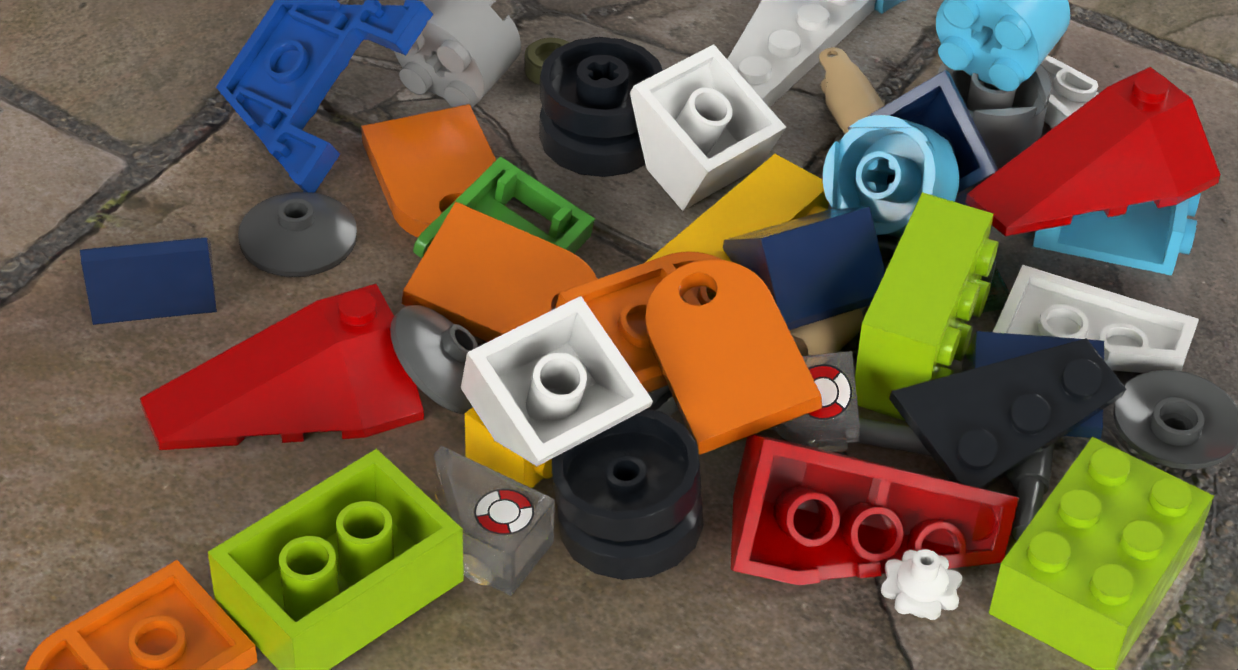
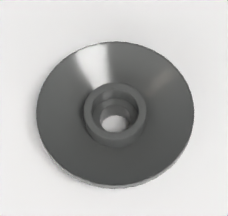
[238,192,357,277]
[390,305,478,414]
[1113,370,1238,469]

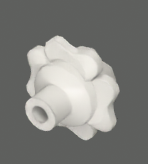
[881,549,962,620]

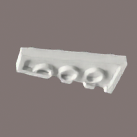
[727,0,876,108]

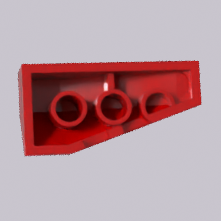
[965,67,1221,236]
[140,284,424,450]
[731,434,1019,585]

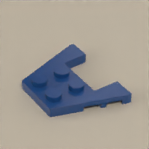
[216,0,433,193]

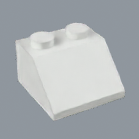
[630,44,787,211]
[461,296,653,466]

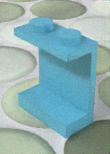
[1032,193,1201,276]

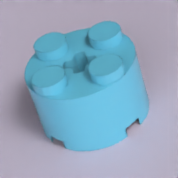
[936,0,1070,92]
[823,115,959,239]

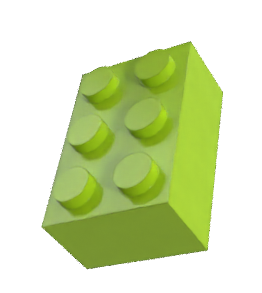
[851,192,999,421]
[988,437,1214,670]
[208,448,464,670]

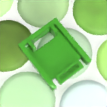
[413,156,595,258]

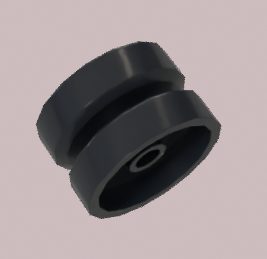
[539,37,663,177]
[552,409,704,580]

